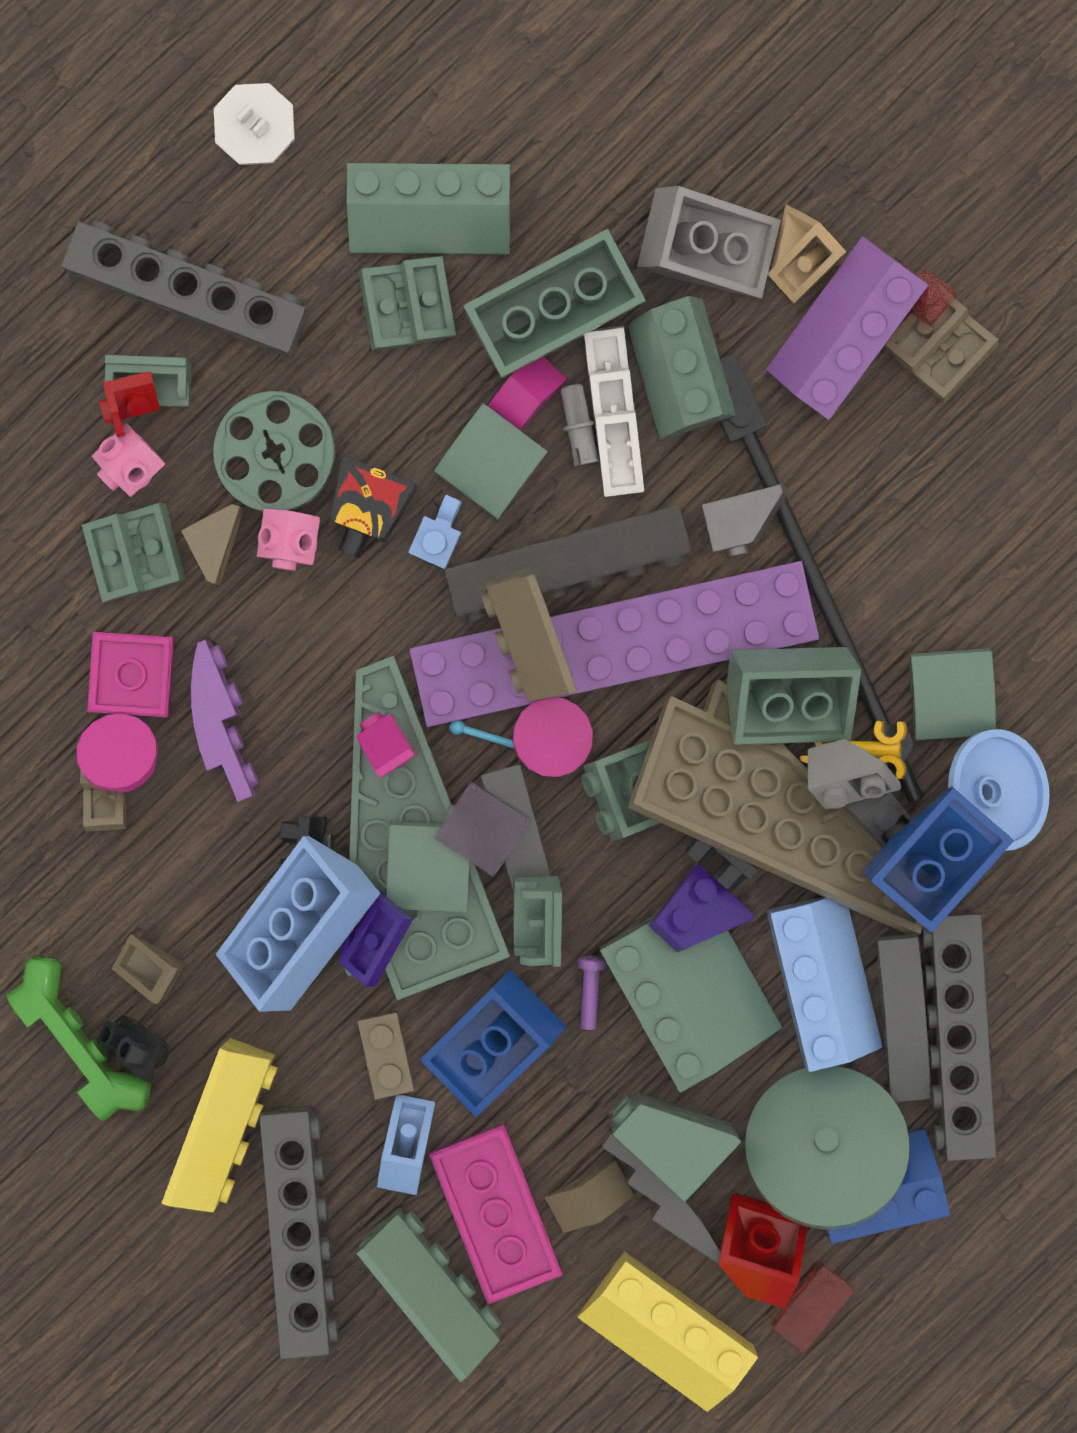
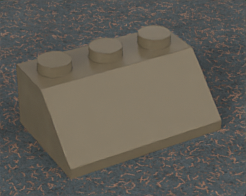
[481,566,577,702]

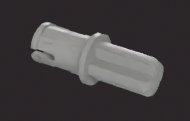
[561,384,599,466]

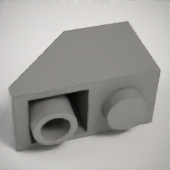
[808,739,901,810]

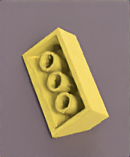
[162,1038,278,1212]
[577,1251,758,1412]

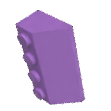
[766,236,928,420]

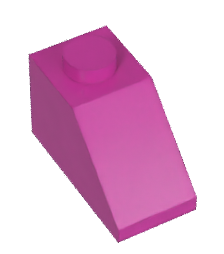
[356,711,418,778]

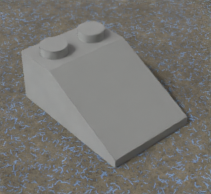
[637,186,781,299]

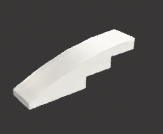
[584,325,644,497]

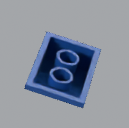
[862,786,1014,933]
[420,970,567,1117]

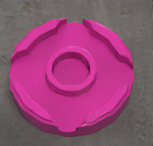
[512,697,593,777]
[77,714,158,793]

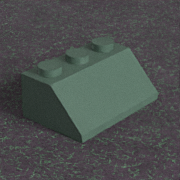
[627,296,736,440]
[726,647,861,745]

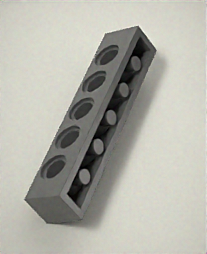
[61,220,310,359]
[920,911,996,1161]
[260,1105,339,1359]

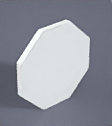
[214,83,295,165]

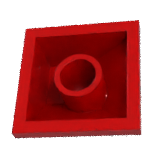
[718,1193,808,1309]

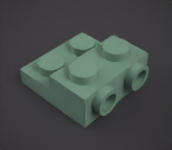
[581,740,660,841]

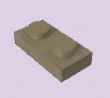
[357,1011,415,1100]

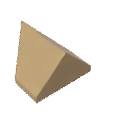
[768,204,846,303]

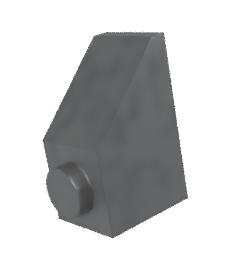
[702,484,788,558]

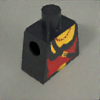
[330,456,418,559]

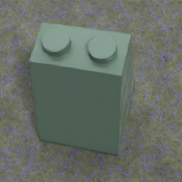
[610,1091,741,1202]

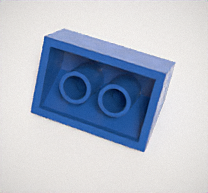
[825,1128,950,1244]

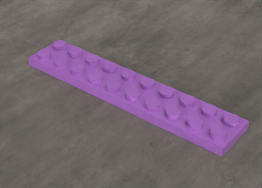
[410,561,819,727]

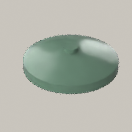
[745,1066,909,1230]

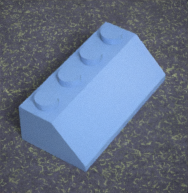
[216,836,380,1012]
[766,896,883,1072]

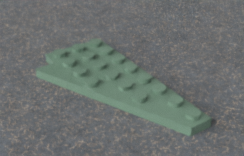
[345,656,510,1000]

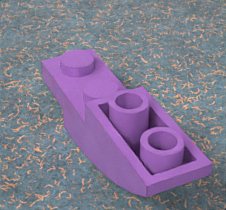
[191,640,259,802]

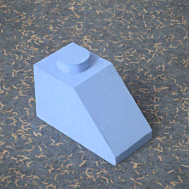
[377,1095,435,1195]

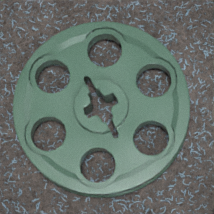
[213,391,336,512]

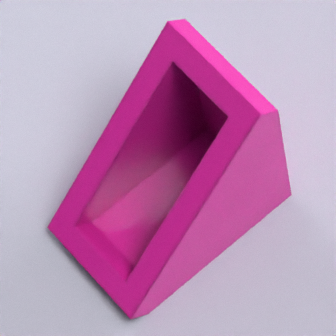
[488,357,568,431]

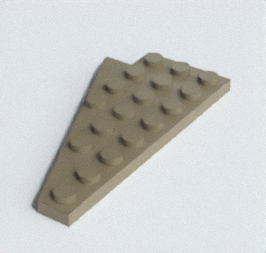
[627,680,923,935]

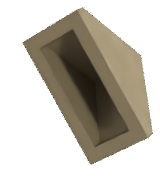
[181,504,245,586]
[112,934,186,1005]
[545,1159,635,1233]

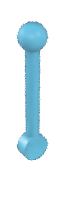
[449,720,514,749]

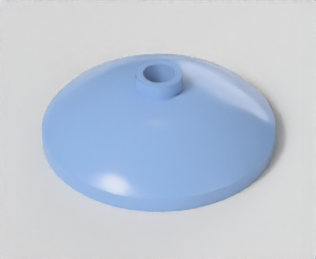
[948,729,1050,851]

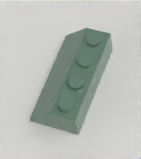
[347,163,511,255]
[463,229,646,378]
[357,1206,501,1383]

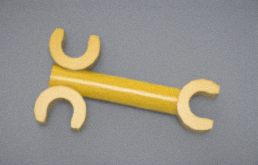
[800,721,907,779]

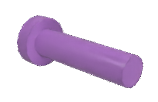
[578,956,606,1030]

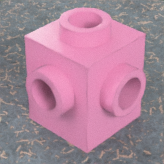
[92,423,166,497]
[257,509,320,571]

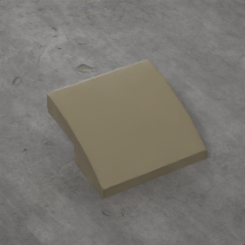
[884,285,999,403]

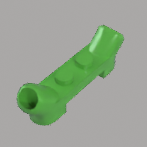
[7,957,151,1121]

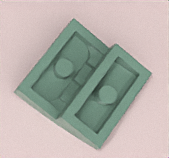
[358,256,456,351]
[434,403,548,520]
[82,503,186,602]
[910,648,996,740]
[386,821,472,913]

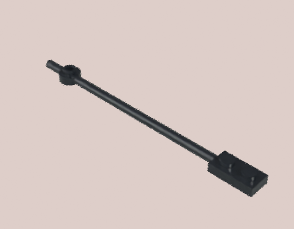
[719,353,924,802]

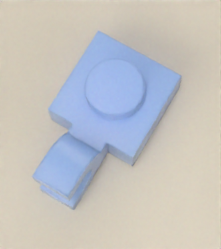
[408,495,462,569]

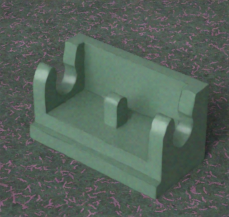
[105,355,192,408]
[513,876,562,967]

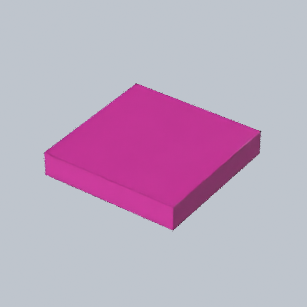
[87,632,175,717]

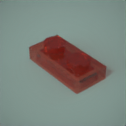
[771,1262,854,1353]

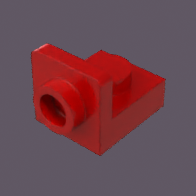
[99,371,160,437]

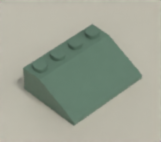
[599,914,782,1093]

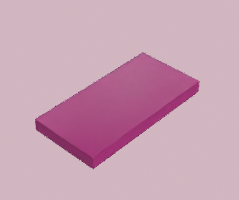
[429,1123,563,1304]

